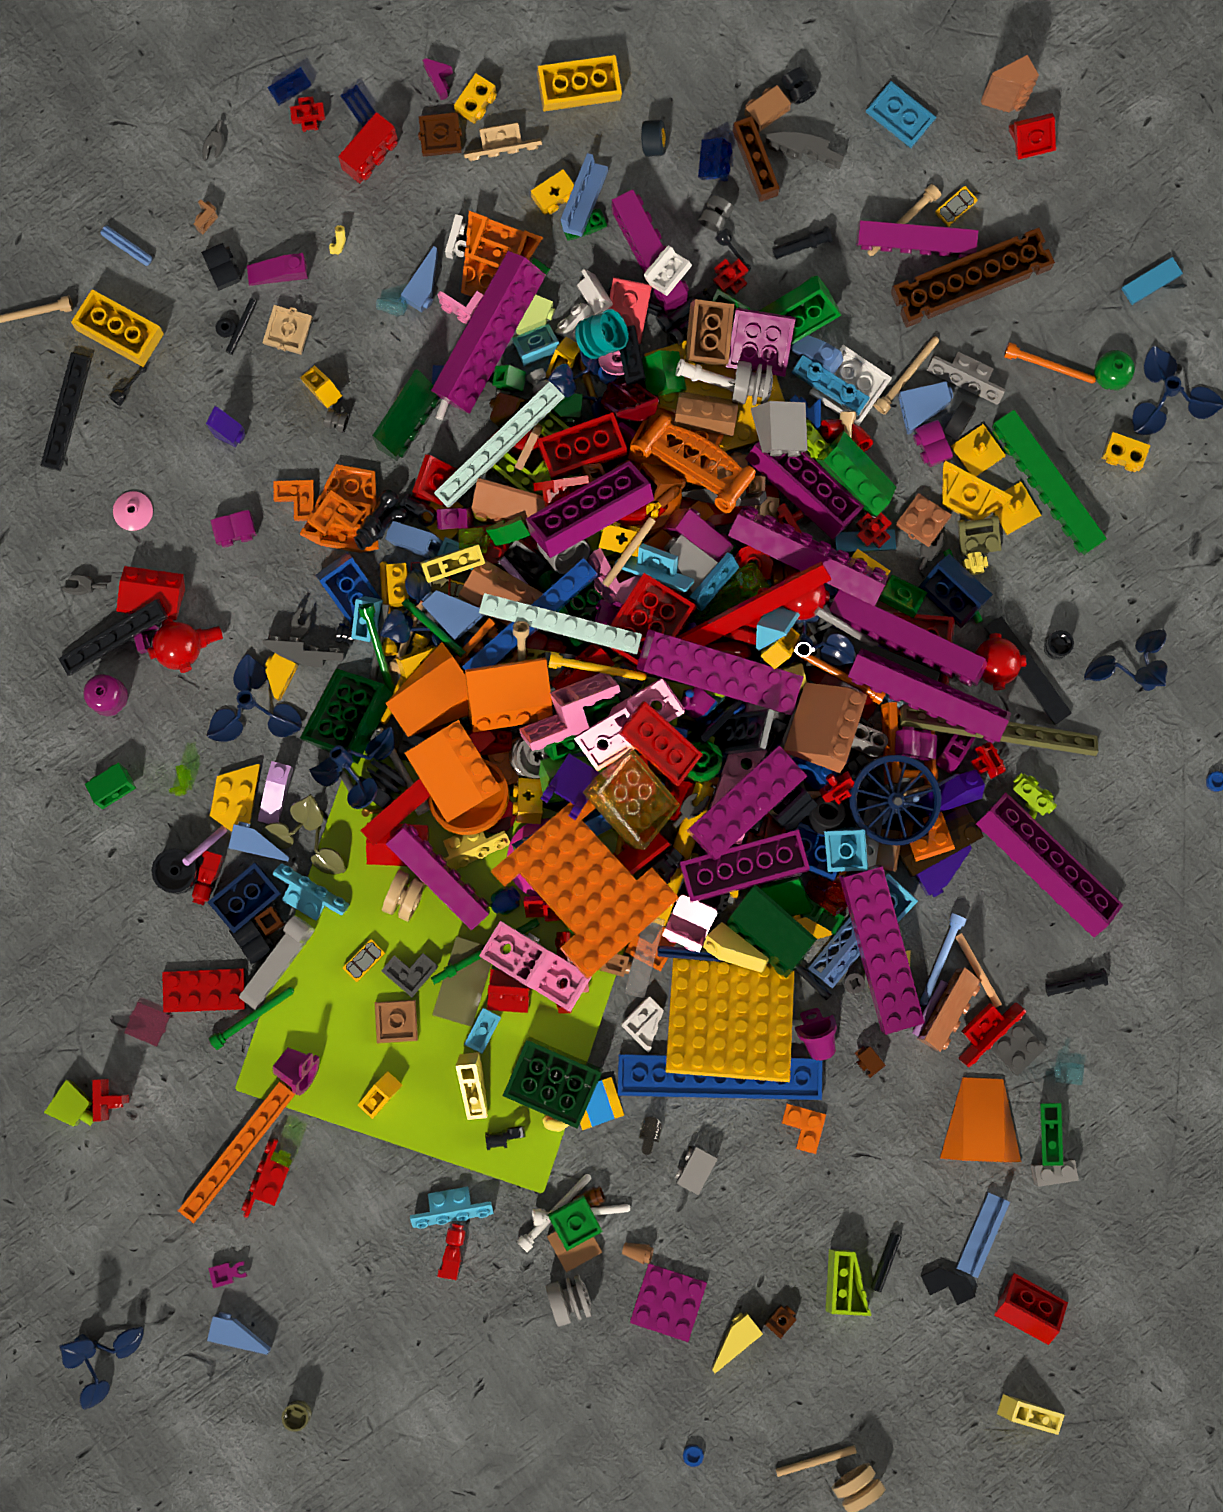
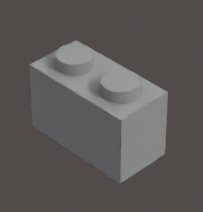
[675,1146,718,1195]
[1031,1159,1079,1187]

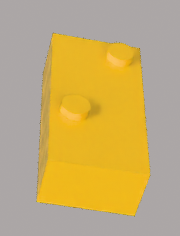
[537,55,622,112]
[71,289,164,367]

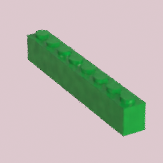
[992,410,1107,555]

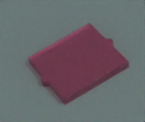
[124,1002,171,1047]

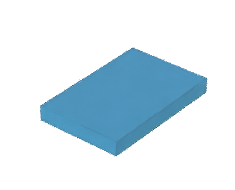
[866,81,936,148]

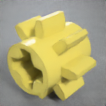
[962,552,988,575]

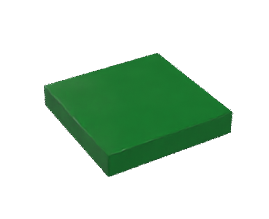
[878,574,927,618]
[760,875,812,916]
[547,1195,603,1251]

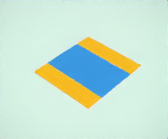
[580,1077,624,1130]

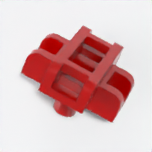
[290,96,325,132]
[713,259,749,295]
[777,503,804,533]
[856,512,892,548]
[971,742,1006,779]
[819,771,854,805]

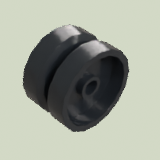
[151,848,200,894]

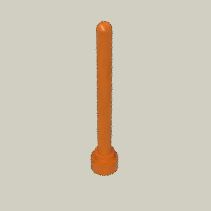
[1004,342,1096,383]
[798,654,886,704]

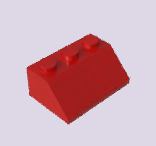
[117,566,185,620]
[366,823,430,866]
[613,828,670,875]
[994,1273,1068,1345]

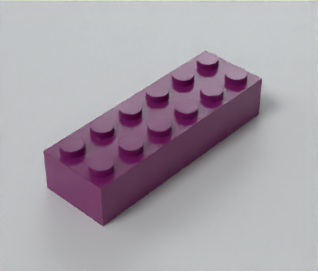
[612,189,689,315]
[745,442,864,539]
[526,461,654,558]
[686,746,807,860]
[680,830,810,903]

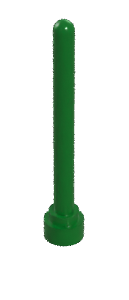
[358,603,395,693]
[208,987,294,1050]

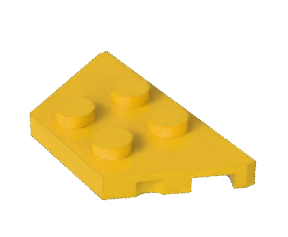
[942,461,1013,521]
[210,764,261,832]

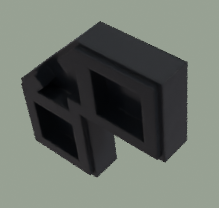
[921,1267,976,1306]

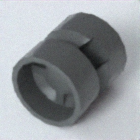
[698,195,734,233]

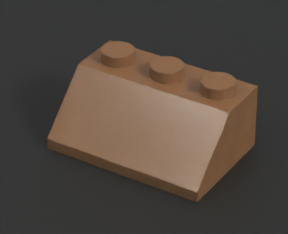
[685,299,734,365]
[674,391,738,436]

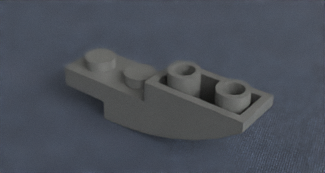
[765,132,844,170]
[263,635,344,668]

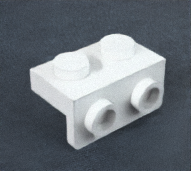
[644,245,692,296]
[555,303,595,342]

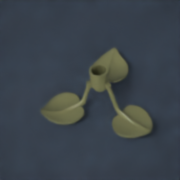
[261,794,347,874]

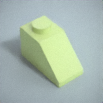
[516,295,555,335]

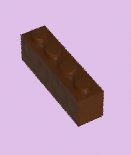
[732,116,780,202]

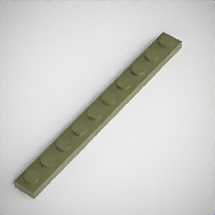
[900,705,1099,756]

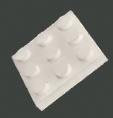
[809,345,892,426]

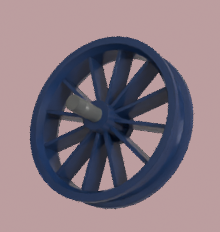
[849,755,941,845]

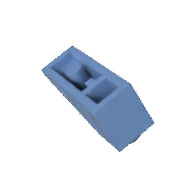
[401,246,438,312]
[790,335,844,374]
[228,822,289,861]
[207,1312,271,1355]

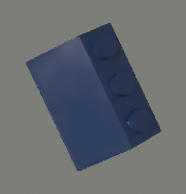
[918,554,993,628]
[208,863,281,933]

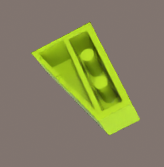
[825,1249,872,1316]

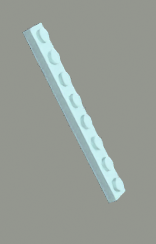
[434,382,564,508]
[479,593,642,654]

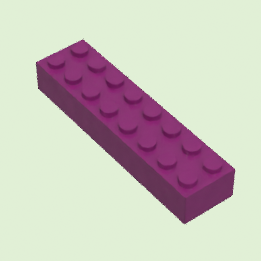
[431,251,546,414]
[728,506,888,606]
[829,589,987,687]
[636,629,804,715]
[848,648,1011,743]
[976,792,1123,937]
[839,864,925,1035]

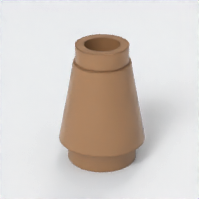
[622,1242,654,1264]

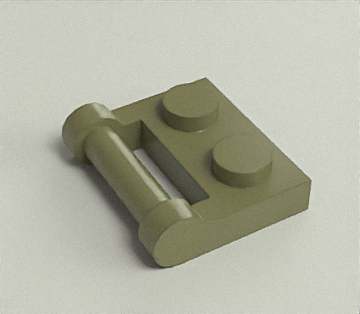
[957,515,1001,556]

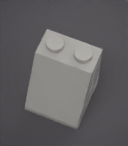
[751,401,807,457]
[663,535,718,600]

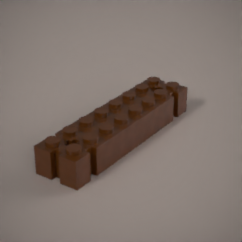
[891,227,1055,328]

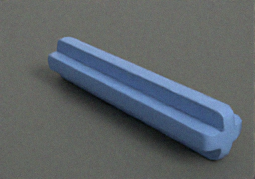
[100,226,153,266]

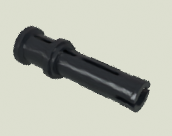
[772,225,833,260]
[1045,968,1108,997]

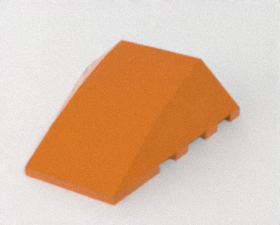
[461,211,543,297]
[300,464,379,553]
[386,642,469,737]
[940,1077,1021,1162]

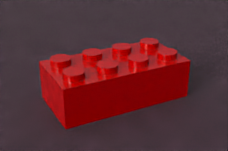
[537,412,627,480]

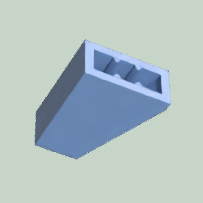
[898,381,953,434]
[385,521,443,559]
[422,590,485,642]

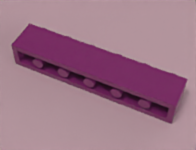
[856,220,978,258]
[386,823,490,930]

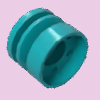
[575,309,628,359]

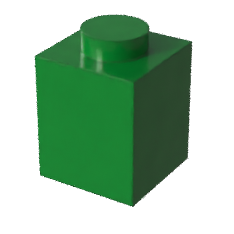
[492,365,526,392]

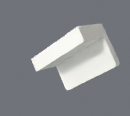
[577,269,613,315]

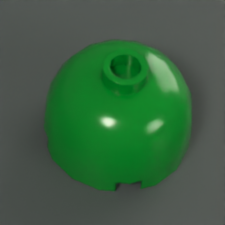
[1094,350,1135,391]
[687,742,722,782]

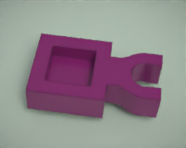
[208,1261,248,1288]

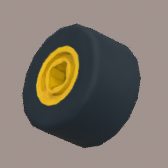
[641,120,666,157]

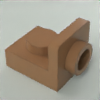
[194,199,218,235]
[600,954,632,977]

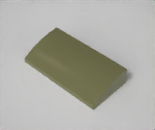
[432,937,491,1027]

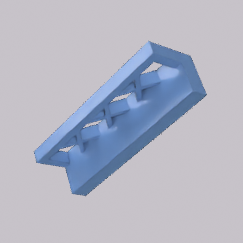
[561,153,608,236]
[808,917,860,989]
[956,1192,1010,1278]

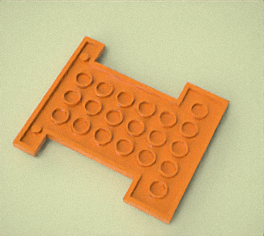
[491,799,679,979]

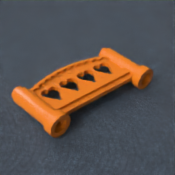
[630,413,756,513]

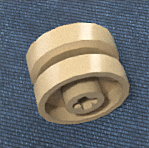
[382,870,425,922]
[831,1463,886,1512]

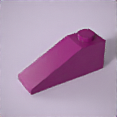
[247,253,308,286]
[936,734,976,774]

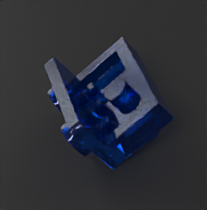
[698,137,732,182]

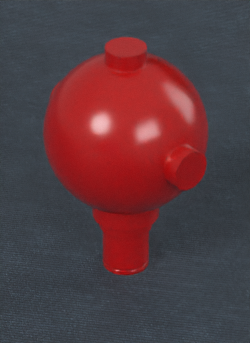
[758,572,830,620]
[147,619,223,673]
[975,633,1026,691]

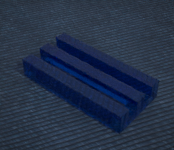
[340,84,376,128]

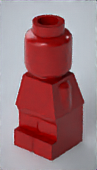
[525,631,567,654]
[192,851,225,906]
[437,1223,465,1280]

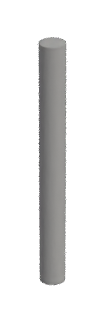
[814,607,878,646]

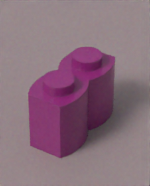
[913,420,953,468]
[210,510,257,548]
[895,727,937,761]

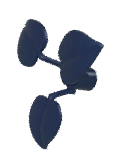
[1132,346,1223,435]
[548,350,611,419]
[381,568,457,655]
[760,615,856,668]
[1084,629,1168,691]
[207,654,302,742]
[309,727,395,809]
[59,1326,143,1410]

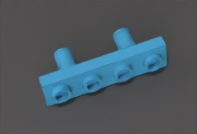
[792,355,870,416]

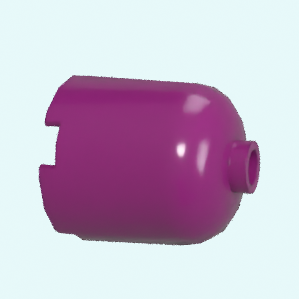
[83,674,128,717]

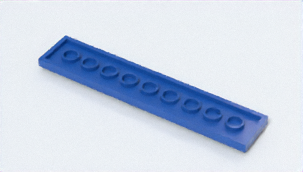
[618,1054,822,1100]

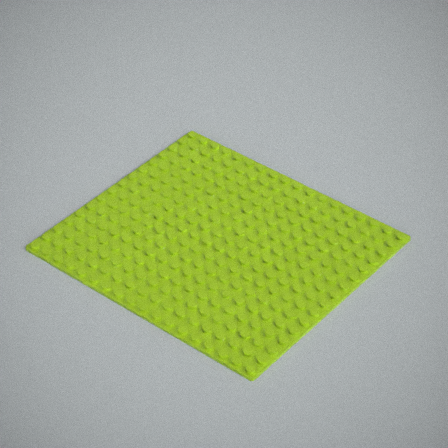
[235,751,655,1193]

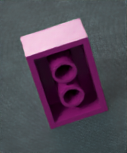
[662,508,734,563]

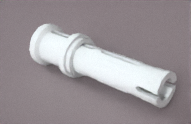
[675,359,736,392]

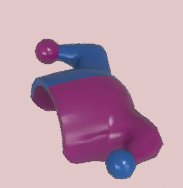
[680,687,718,725]

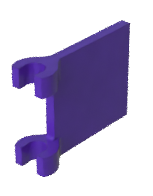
[540,754,604,820]

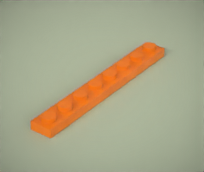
[178,1081,296,1224]

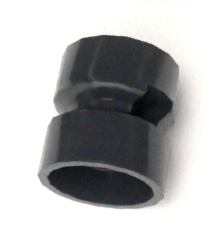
[781,67,817,105]
[1043,630,1074,660]

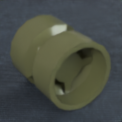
[281,1400,312,1432]

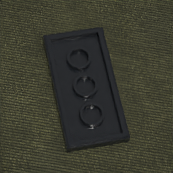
[714,709,775,755]

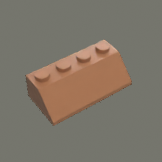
[981,55,1039,112]
[472,478,545,526]
[458,559,543,626]

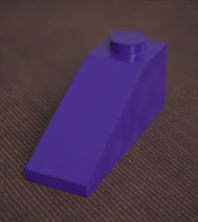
[206,406,245,447]
[919,769,985,816]
[915,845,972,898]

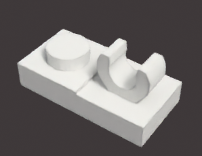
[445,214,466,259]

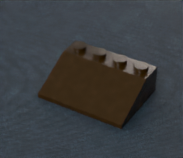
[882,803,984,877]

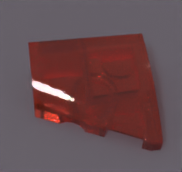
[805,876,847,916]

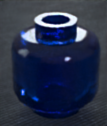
[490,886,521,916]

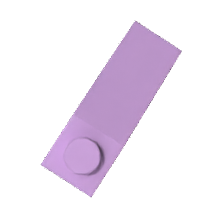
[258,761,294,824]

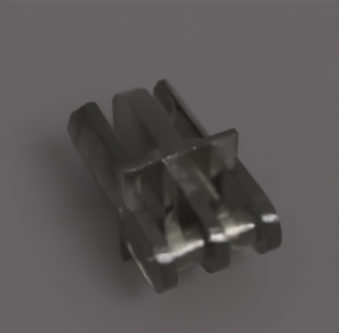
[639,1116,661,1155]

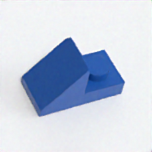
[789,395,821,431]

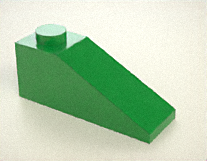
[1040,1103,1063,1166]

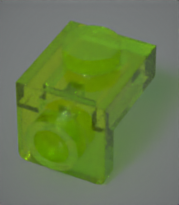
[459,528,490,553]
[168,764,193,797]
[271,1149,294,1174]

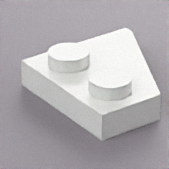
[620,995,664,1053]

